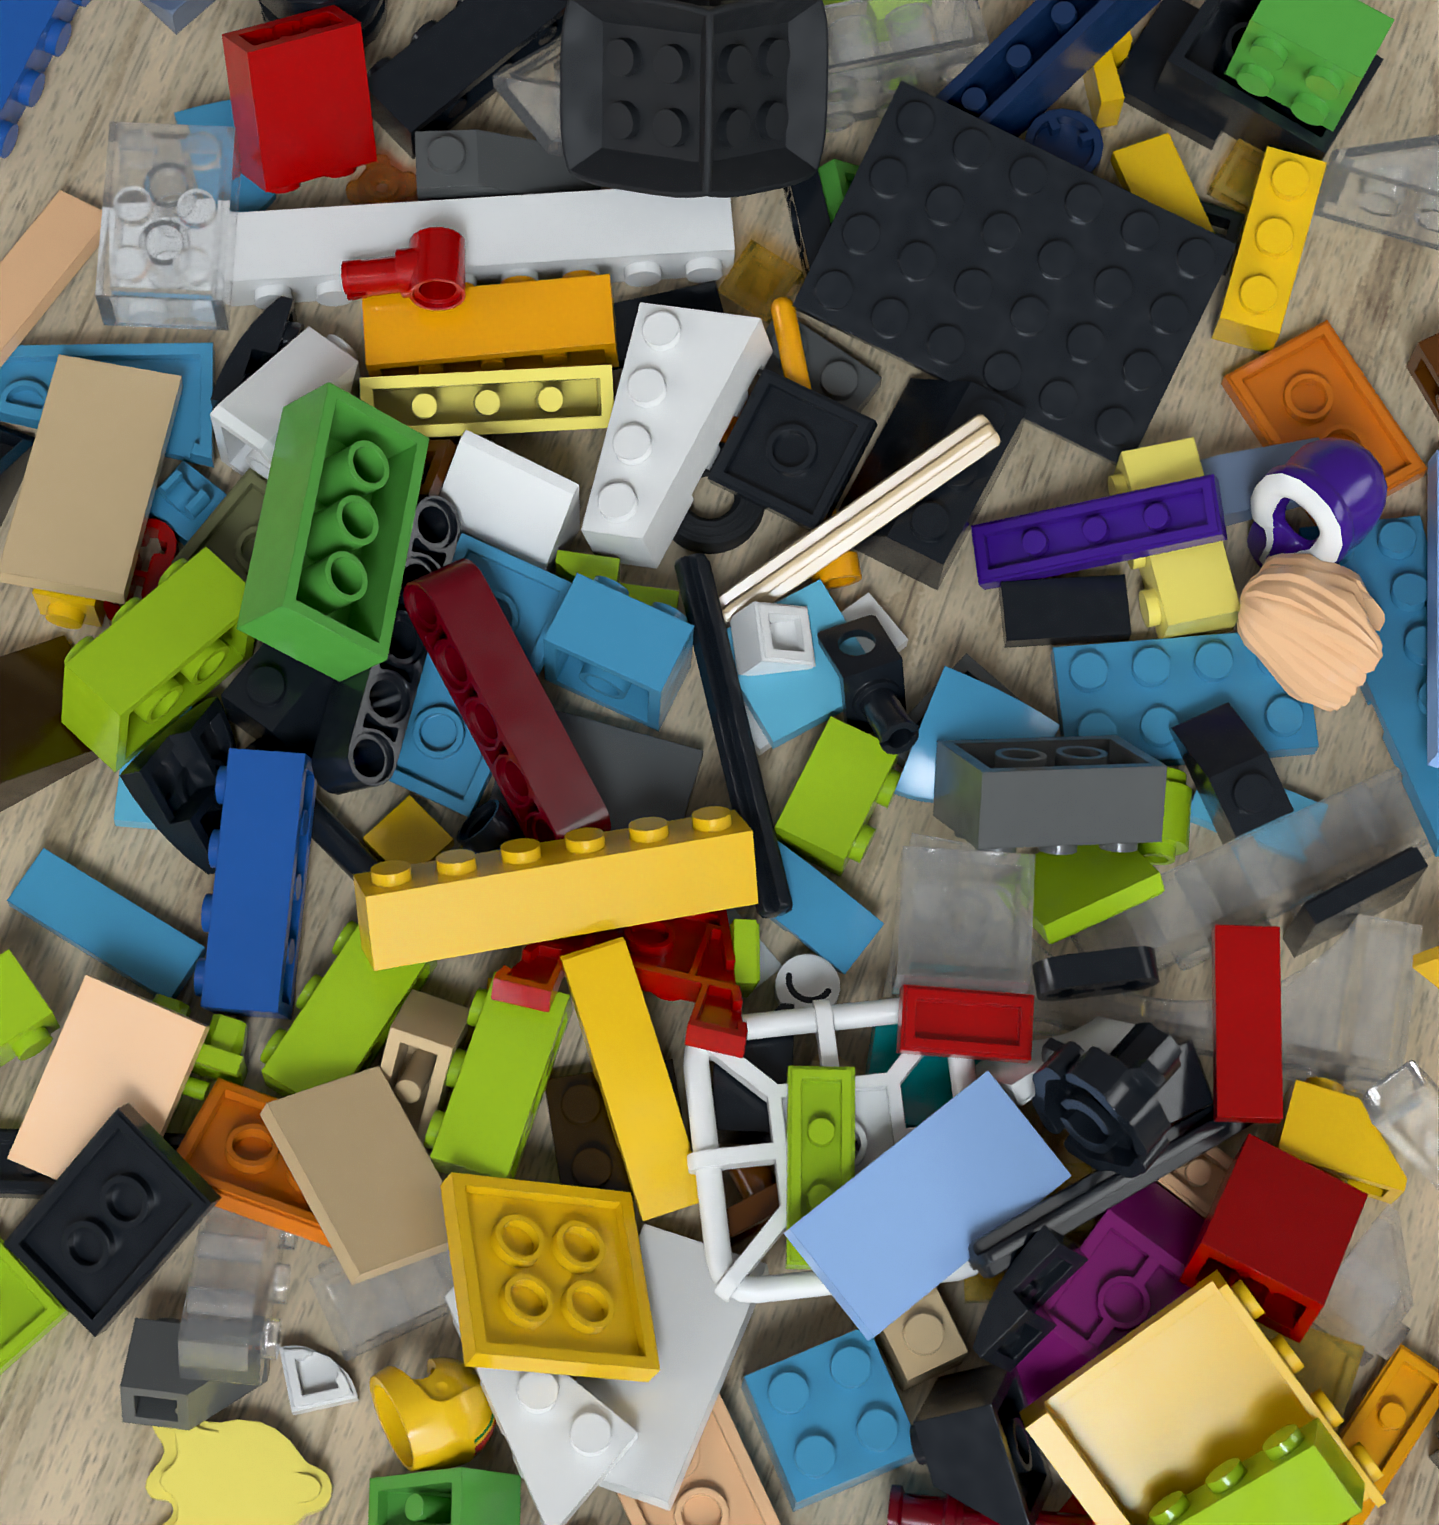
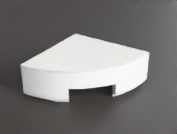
[279,1345,359,1416]

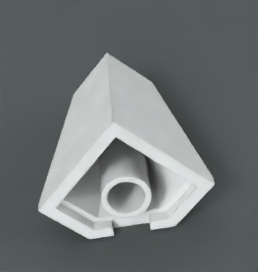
[210,326,361,480]

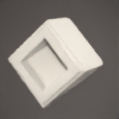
[730,601,816,676]

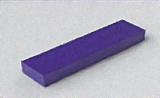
[971,474,1228,590]

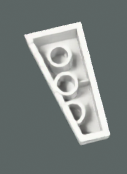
[581,302,773,569]

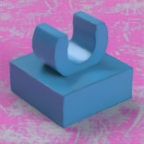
[149,460,227,546]

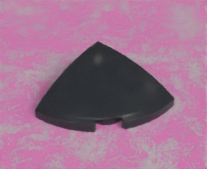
[119,696,237,875]

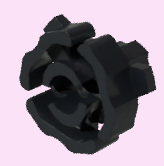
[1032,1022,1182,1178]

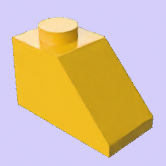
[1272,1077,1407,1204]

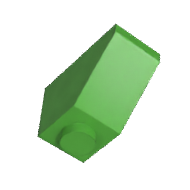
[368,1467,521,1525]

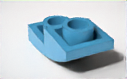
[754,841,884,974]

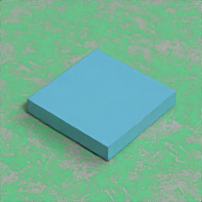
[726,579,866,749]

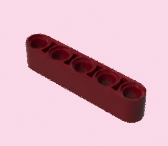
[403,558,611,843]

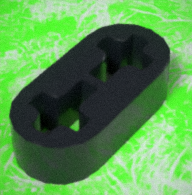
[1032,946,1160,1001]

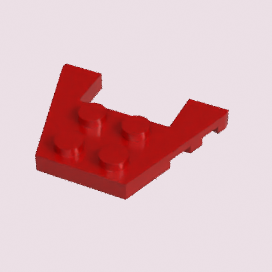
[491,909,748,1059]

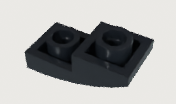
[210,296,304,410]

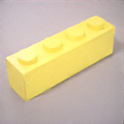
[359,365,614,438]

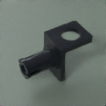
[817,615,919,755]

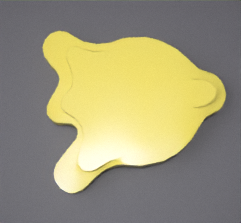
[145,1419,333,1525]

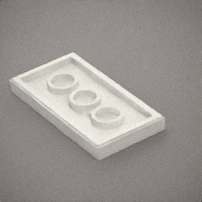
[576,1223,769,1511]

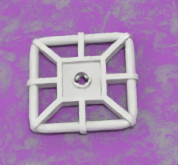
[683,998,979,1303]

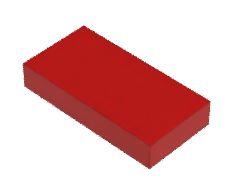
[896,984,1034,1064]

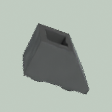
[120,1317,270,1430]

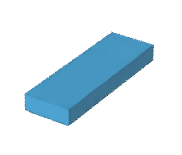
[7,848,206,999]

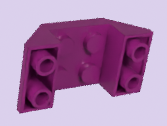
[1016,1182,1205,1405]

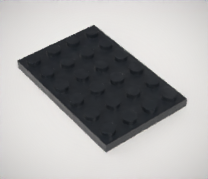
[792,81,1237,466]

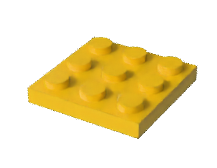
[440,1172,660,1382]

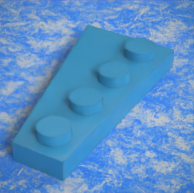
[0,343,215,468]

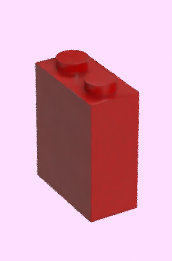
[222,5,377,194]
[1178,1134,1368,1344]

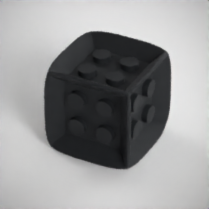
[560,0,829,198]

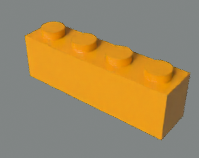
[362,270,619,377]

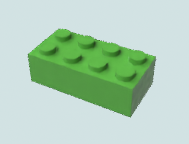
[236,382,429,682]

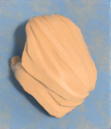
[1237,553,1385,712]

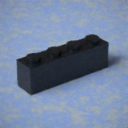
[367,0,568,159]

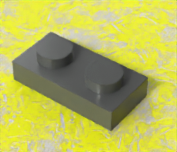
[757,321,882,413]

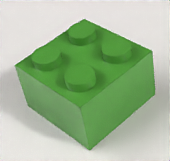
[1225,0,1395,131]

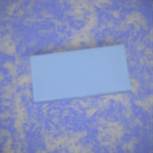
[784,1070,1072,1341]

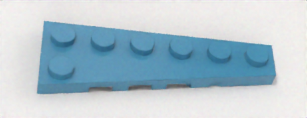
[1298,515,1439,857]

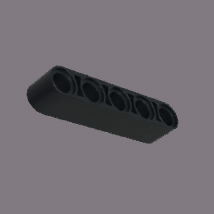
[312,495,460,795]

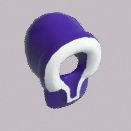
[1247,437,1388,568]

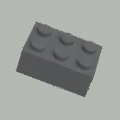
[933,735,1167,857]

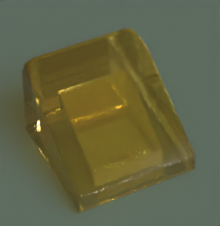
[717,239,805,324]

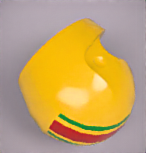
[369,1357,496,1471]

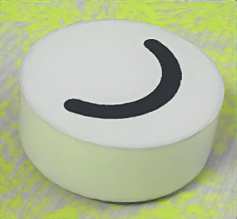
[774,954,840,1009]

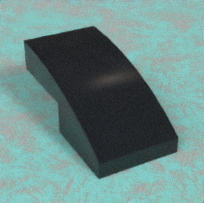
[973,1225,1088,1372]

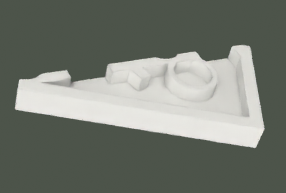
[445,1286,638,1525]

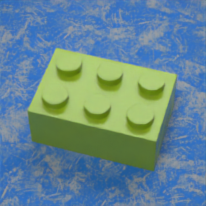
[61,547,255,773]

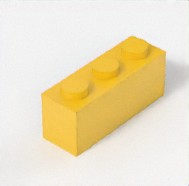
[1211,146,1327,353]

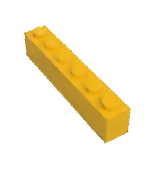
[353,806,759,971]

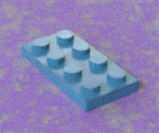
[354,533,572,817]
[1050,632,1319,766]

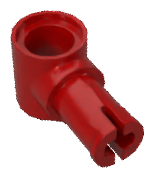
[341,227,465,311]

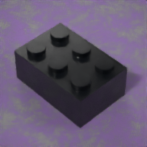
[1154,0,1384,161]

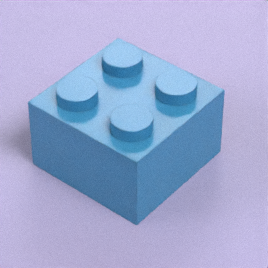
[543,573,694,732]
[741,1329,916,1512]

